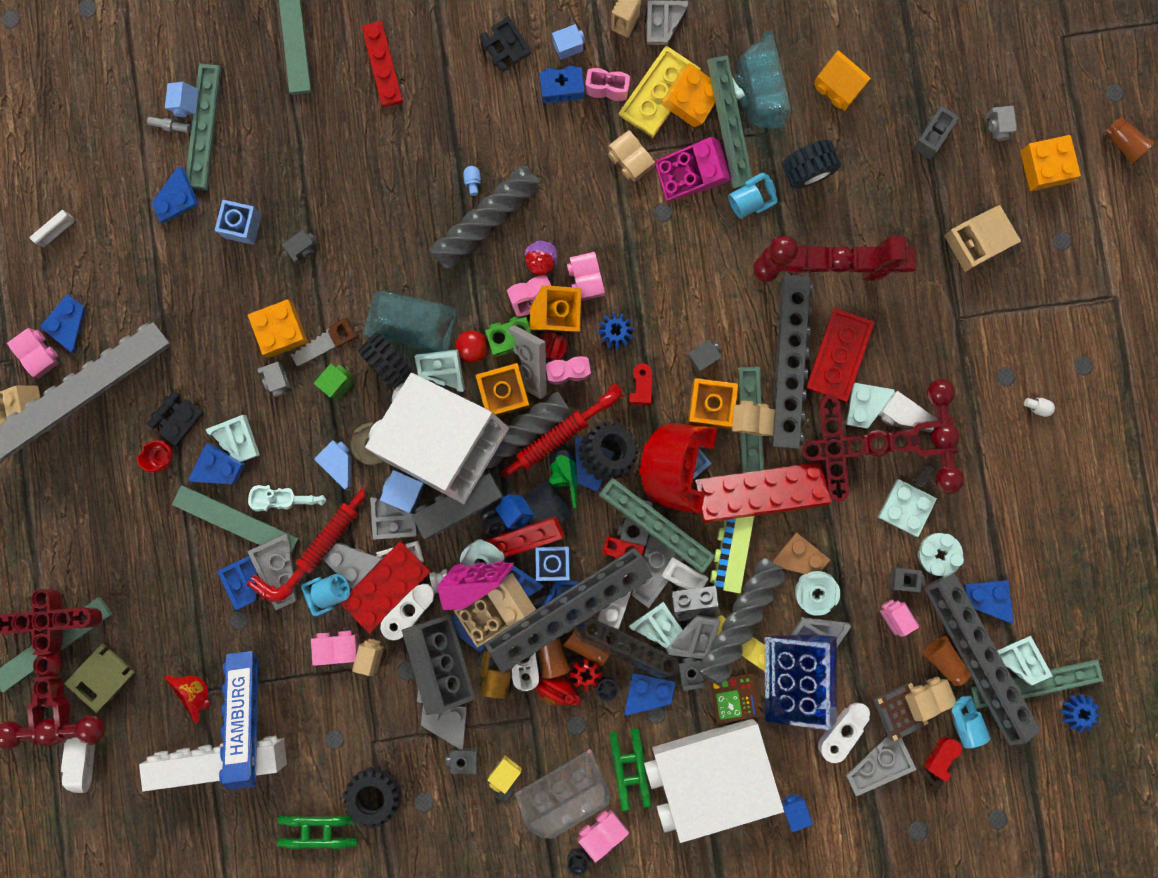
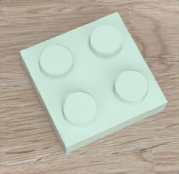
[877,479,937,537]

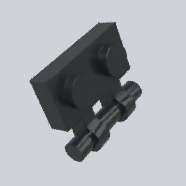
[479,16,531,72]
[147,390,204,446]

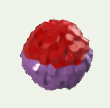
[524,240,558,275]

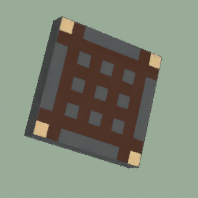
[874,683,929,741]

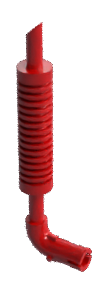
[501,383,623,478]
[247,486,365,602]

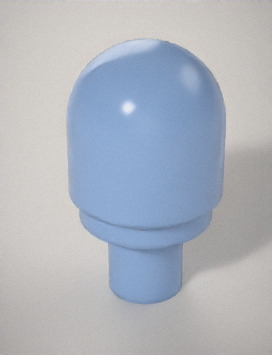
[463,166,481,196]

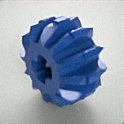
[598,313,634,350]
[1060,694,1101,733]

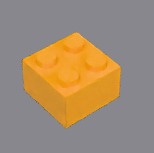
[661,63,715,128]
[1020,135,1081,192]
[248,299,309,358]
[476,363,530,417]
[687,378,738,429]

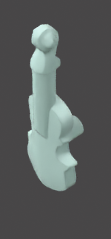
[248,485,327,512]

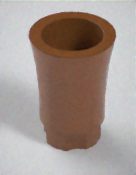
[1105,117,1156,164]
[562,623,612,666]
[923,636,971,687]
[538,637,570,678]

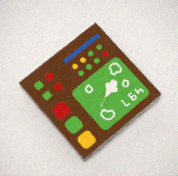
[710,672,760,724]

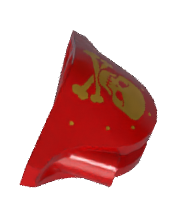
[528,672,581,706]
[164,675,211,725]

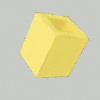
[488,755,522,794]

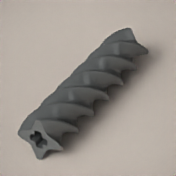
[429,165,542,269]
[485,392,573,469]
[698,557,785,687]

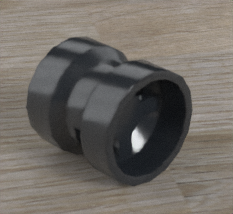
[480,505,507,536]
[596,677,618,702]
[567,848,589,876]

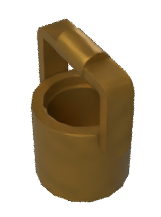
[480,651,512,699]

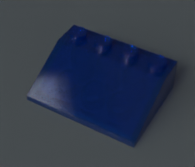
[765,634,837,730]

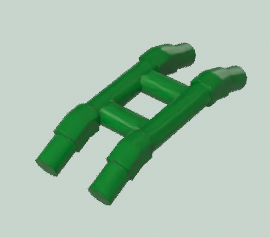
[609,728,652,812]
[277,815,357,849]

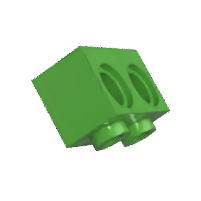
[485,316,532,358]
[314,363,355,402]

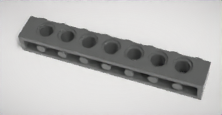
[770,275,813,450]
[483,548,653,673]
[924,572,1041,746]

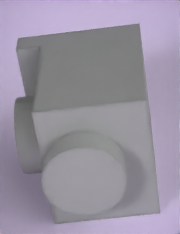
[986,106,1017,141]
[257,362,291,397]

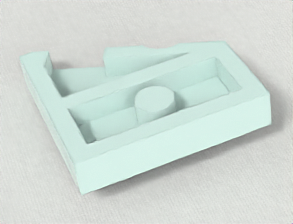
[415,350,465,392]

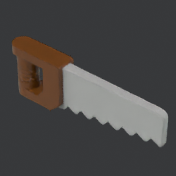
[291,318,359,366]

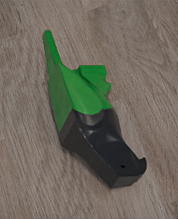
[541,433,578,509]

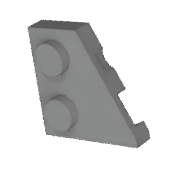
[647,1,688,45]
[370,498,417,539]
[323,542,383,589]
[667,615,720,659]

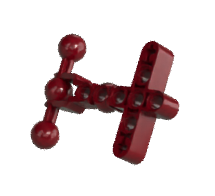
[753,235,917,282]
[802,379,964,502]
[0,589,105,750]

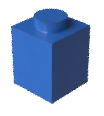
[495,494,535,529]
[781,794,813,832]

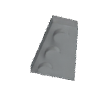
[247,532,297,610]

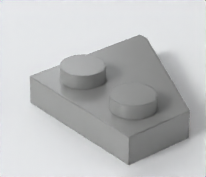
[790,617,851,661]
[421,705,467,750]

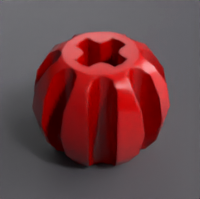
[538,331,567,360]
[570,658,602,691]

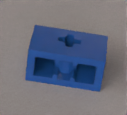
[539,66,585,104]

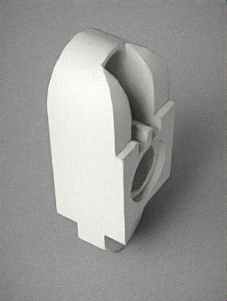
[380,584,435,640]
[511,635,539,691]
[818,703,870,763]
[61,738,95,793]

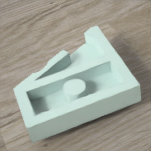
[845,383,894,429]
[206,415,260,462]
[629,602,683,649]
[997,636,1052,686]

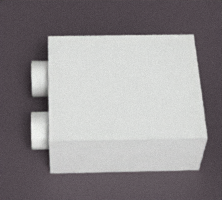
[365,373,509,504]
[644,718,784,843]

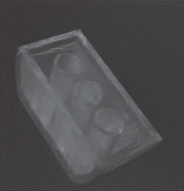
[515,749,610,839]

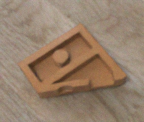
[771,532,830,574]

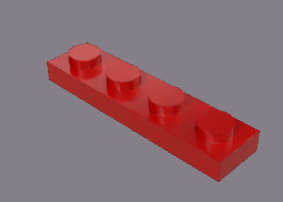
[361,21,403,108]
[484,516,565,557]

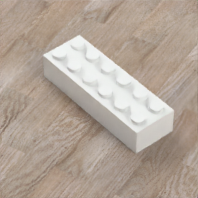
[139,736,287,791]

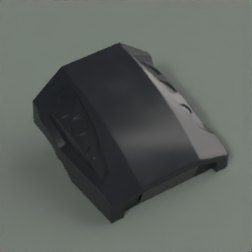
[523,479,573,525]

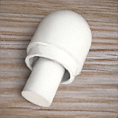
[1024,398,1055,417]

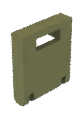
[64,644,136,713]

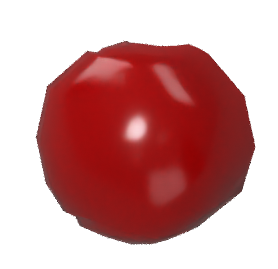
[455,330,490,363]
[136,440,173,473]

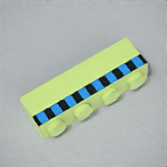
[710,516,754,593]

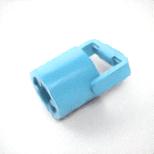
[728,173,777,219]
[301,574,350,616]
[952,696,991,748]

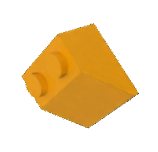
[814,50,871,111]
[530,285,581,332]

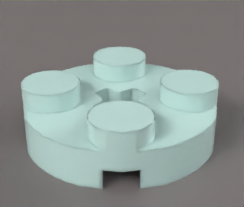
[918,533,964,576]
[460,539,505,566]
[795,571,840,615]

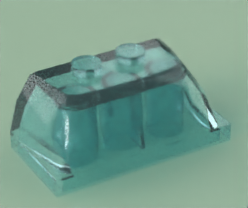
[736,30,792,128]
[364,291,457,352]

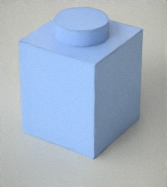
[552,24,586,60]
[165,82,199,117]

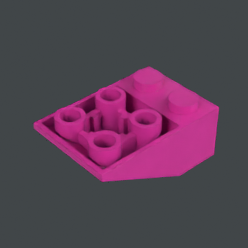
[654,137,731,201]
[437,561,514,610]

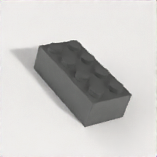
[412,472,504,539]
[401,614,476,715]

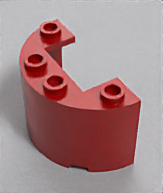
[639,423,717,514]

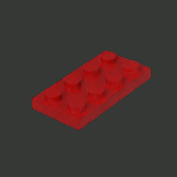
[805,307,875,403]
[340,541,432,634]

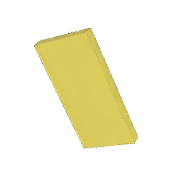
[618,46,701,138]

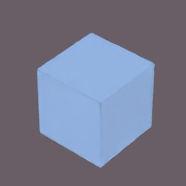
[215,200,262,245]
[380,470,427,514]
[536,547,570,581]

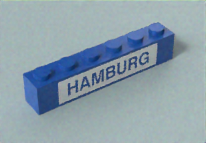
[219,651,259,791]

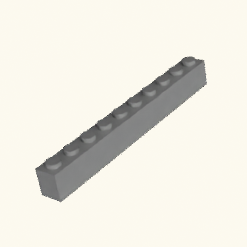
[0,322,171,463]

